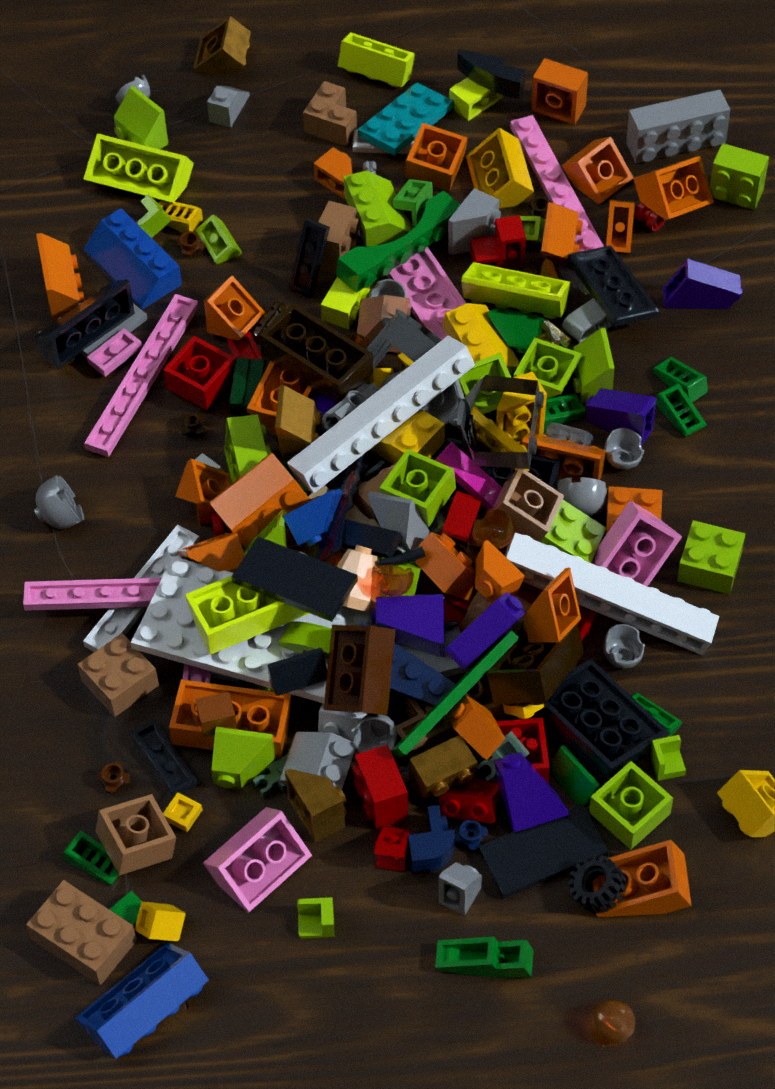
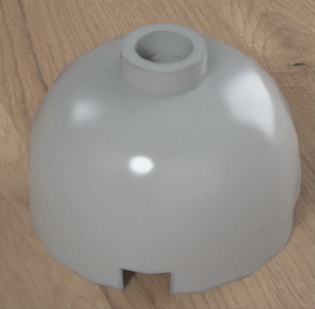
[34,475,84,529]
[555,477,608,518]

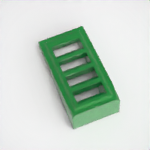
[653,357,708,402]
[656,383,707,438]
[544,393,587,431]
[62,830,119,886]

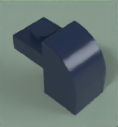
[408,805,455,874]

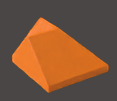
[203,276,266,341]
[175,459,232,525]

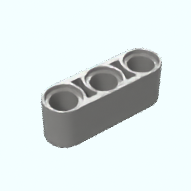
[562,298,613,343]

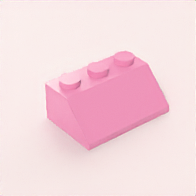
[591,501,682,586]
[203,807,312,912]

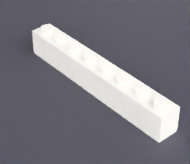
[287,335,475,493]
[504,532,719,655]

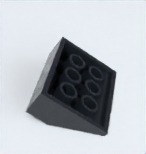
[529,659,669,788]

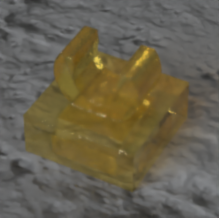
[538,319,573,348]

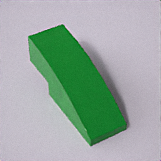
[435,937,533,978]

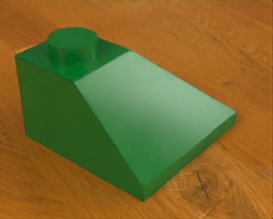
[488,307,546,354]

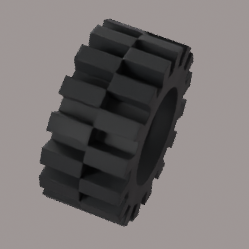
[568,855,626,913]

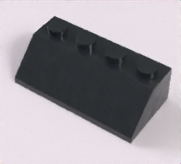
[35,279,135,369]

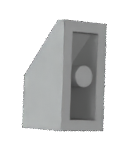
[207,86,250,128]
[439,862,482,916]

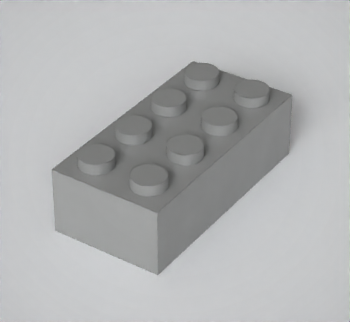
[626,90,730,164]

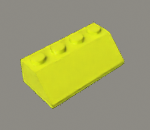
[84,133,194,203]
[461,262,570,319]
[185,575,310,655]

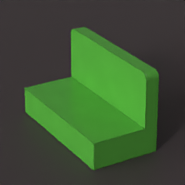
[393,179,433,228]

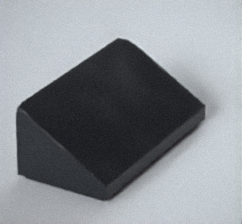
[267,648,327,696]

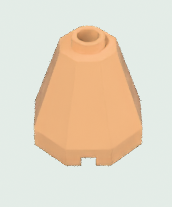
[336,545,380,613]

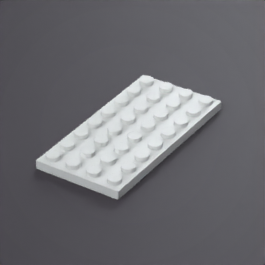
[131,556,376,703]

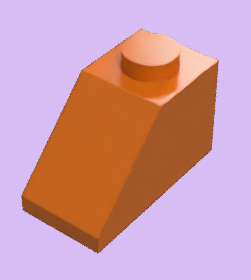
[314,147,352,200]
[606,200,635,253]
[475,540,525,604]
[447,694,505,760]

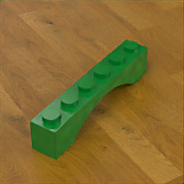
[336,191,461,293]

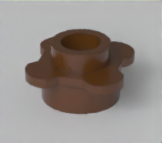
[176,231,205,256]
[96,762,130,793]

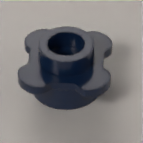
[455,820,488,851]

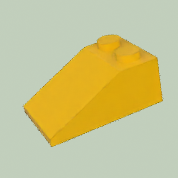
[369,410,445,465]

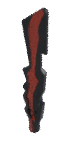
[316,453,365,562]

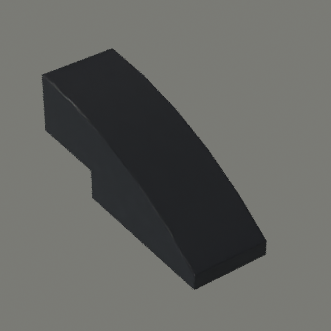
[457,49,525,100]

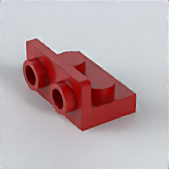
[439,778,501,824]

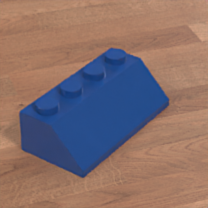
[84,208,182,309]
[75,942,209,1059]

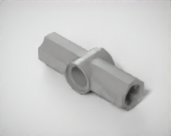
[322,383,379,430]

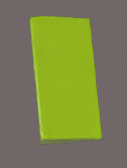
[195,215,242,264]

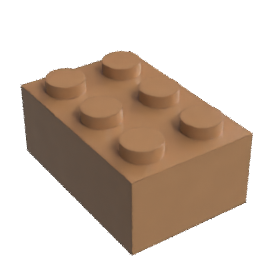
[26,880,137,986]

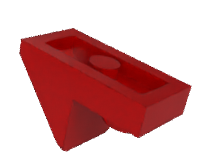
[441,491,482,542]
[374,826,411,871]

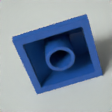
[283,489,343,547]

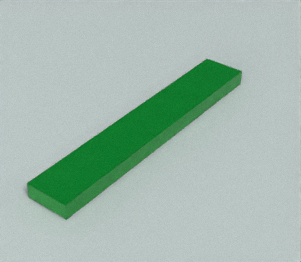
[391,630,518,759]

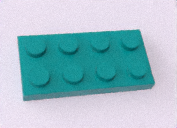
[358,83,454,156]

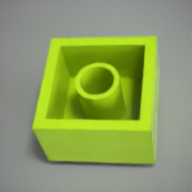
[710,143,769,210]
[379,449,456,527]
[539,500,606,563]
[677,520,746,595]
[589,761,673,850]

